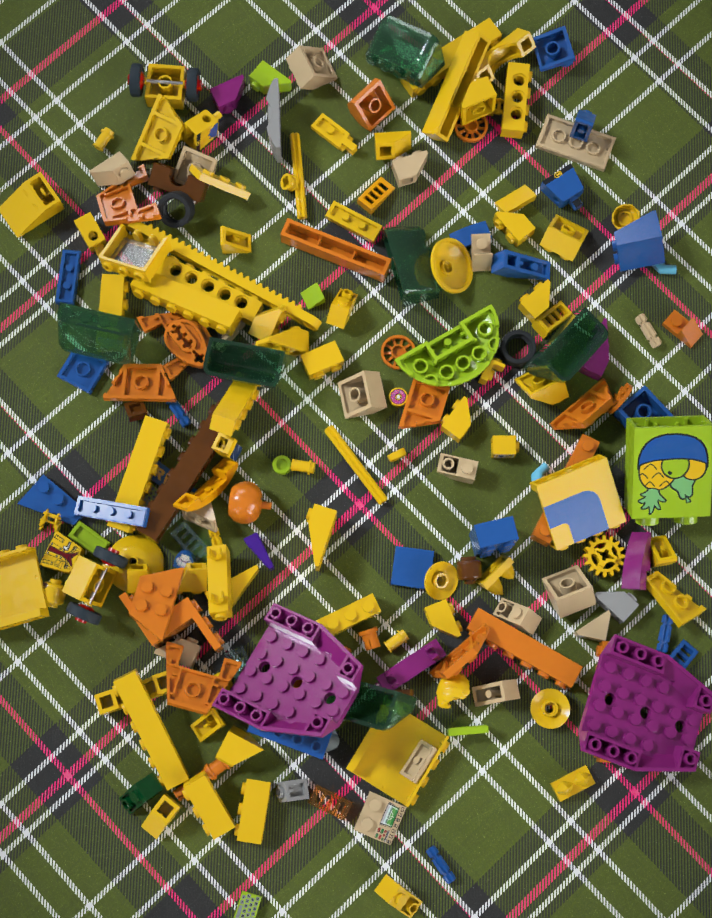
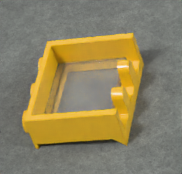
[98,224,173,283]

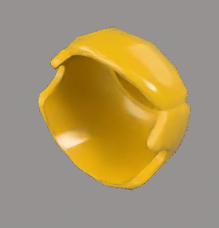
[612,204,640,230]

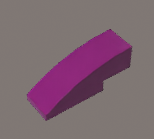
[621,532,651,590]

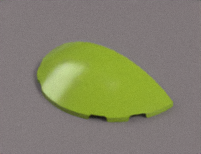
[394,304,500,387]

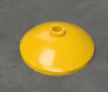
[430,238,473,294]
[110,535,164,592]

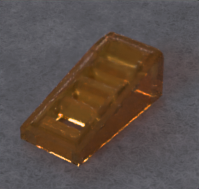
[308,784,353,821]

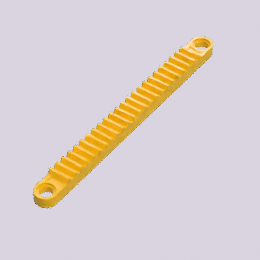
[124,222,322,331]

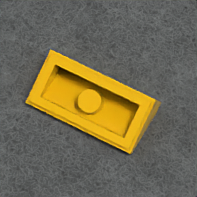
[494,185,536,213]

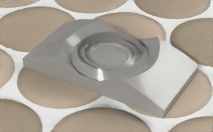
[266,78,282,163]

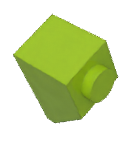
[249,60,292,95]

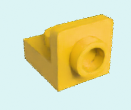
[478,358,506,385]

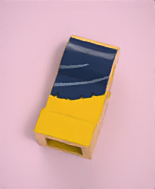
[211,433,243,462]

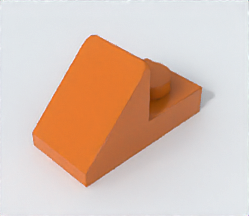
[662,310,703,349]

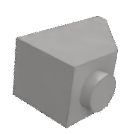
[594,591,639,624]

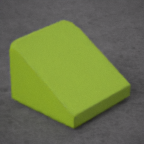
[300,283,325,310]

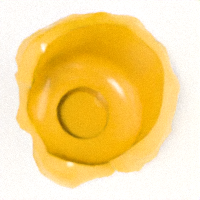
[436,673,470,709]

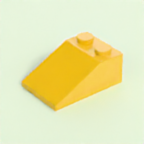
[306,504,337,572]

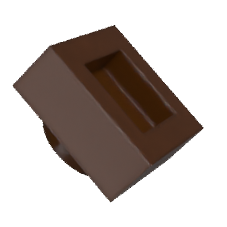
[124,401,148,422]

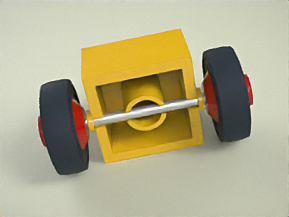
[128,63,202,110]
[62,546,129,625]

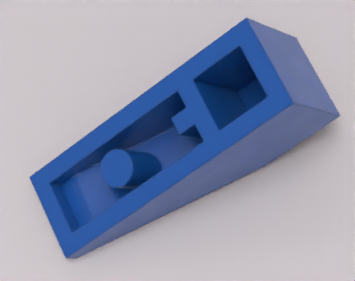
[491,249,551,280]

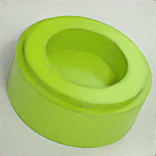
[272,455,291,475]

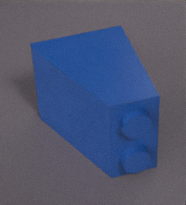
[611,210,665,272]

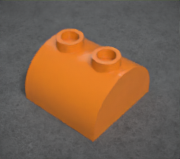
[347,78,396,131]

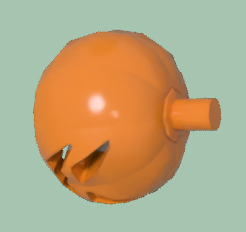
[228,481,272,524]

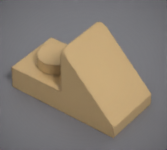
[471,233,493,272]
[181,502,218,533]

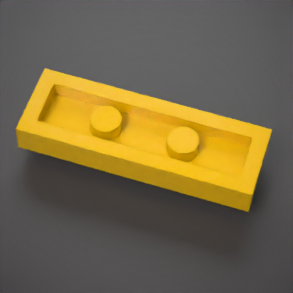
[325,201,382,244]

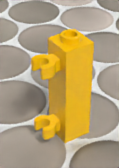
[207,544,233,621]

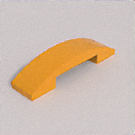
[173,458,239,512]

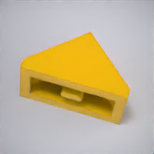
[220,226,251,254]
[650,535,677,568]
[190,707,226,742]

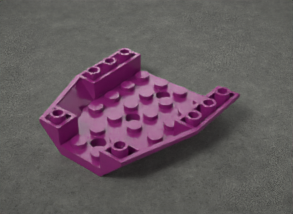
[212,603,363,738]
[578,634,712,772]

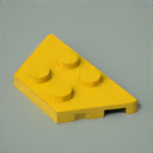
[131,94,184,161]

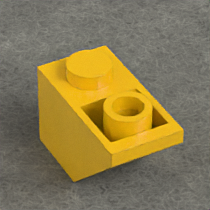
[374,131,411,160]
[493,211,536,248]
[518,279,550,324]
[326,288,358,329]
[248,305,287,340]
[440,396,471,443]
[424,599,463,639]
[141,794,182,839]
[374,874,422,918]

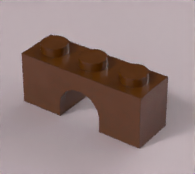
[148,162,209,204]

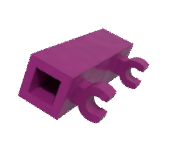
[375,638,446,695]

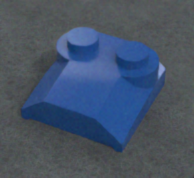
[533,26,576,72]

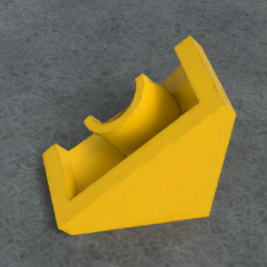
[215,726,264,767]

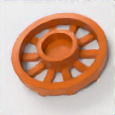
[454,113,488,143]
[381,335,415,370]
[607,383,633,414]

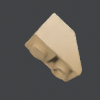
[391,150,428,188]
[437,453,479,484]
[493,598,542,635]

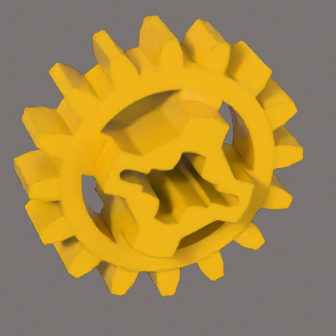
[582,535,625,578]

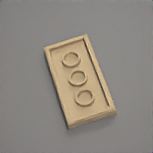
[535,114,616,172]

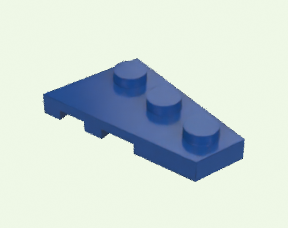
[17,474,83,526]

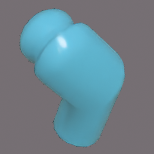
[652,263,677,274]
[531,462,550,482]

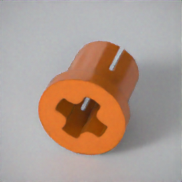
[358,626,381,651]

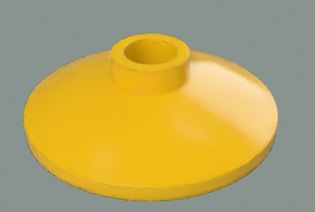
[424,561,458,600]
[530,689,570,729]

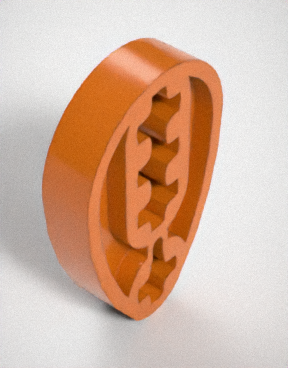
[164,319,209,369]

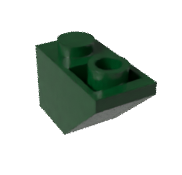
[119,772,164,815]

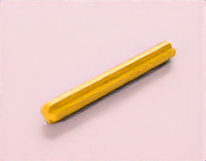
[290,132,307,220]
[325,425,387,505]

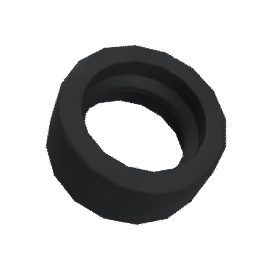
[158,191,195,228]
[499,330,536,367]

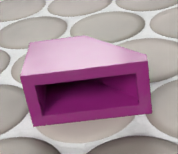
[210,74,245,114]

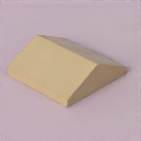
[174,145,218,188]

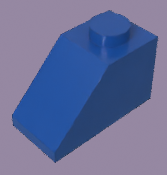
[569,109,596,142]

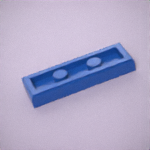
[55,249,82,306]

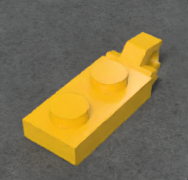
[311,113,357,155]

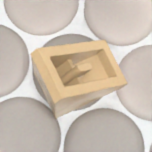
[573,610,611,642]

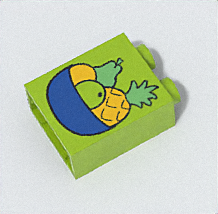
[624,415,712,526]

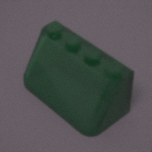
[366,15,445,88]
[383,226,442,307]
[57,302,141,364]
[524,307,608,383]
[203,337,287,388]
[326,681,417,731]

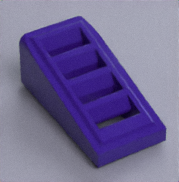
[243,533,274,571]

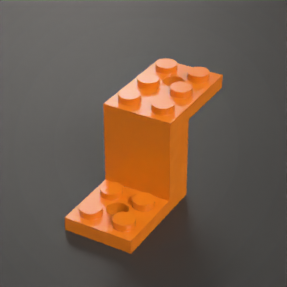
[119,592,225,653]

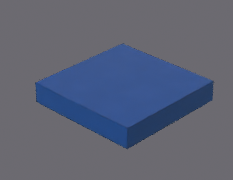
[57,344,109,395]
[391,546,434,590]

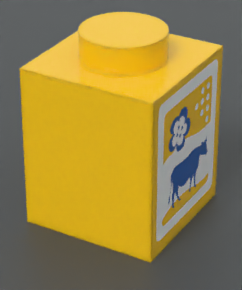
[491,435,519,458]

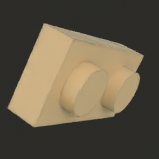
[400,739,438,784]

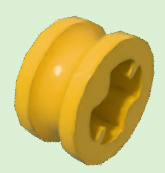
[280,173,298,191]

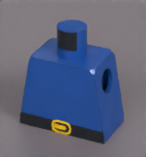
[540,163,584,211]

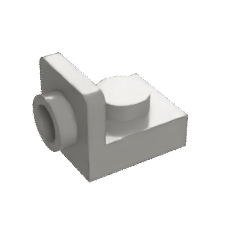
[276,778,309,803]

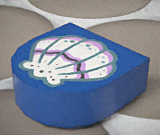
[173,550,195,568]

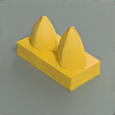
[476,554,514,595]
[550,765,595,802]

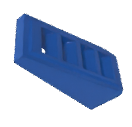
[669,639,699,669]

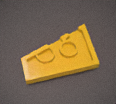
[189,164,251,200]
[646,571,706,628]

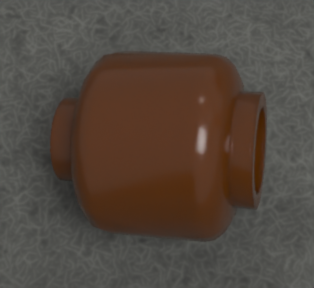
[456,556,482,584]

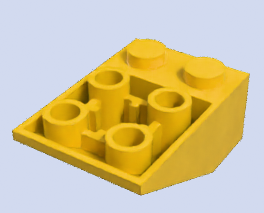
[0,172,65,238]

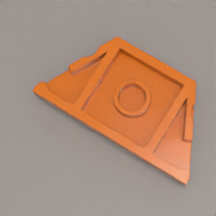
[103,363,177,402]
[398,378,450,429]
[550,378,614,430]
[129,568,185,642]
[429,623,490,679]

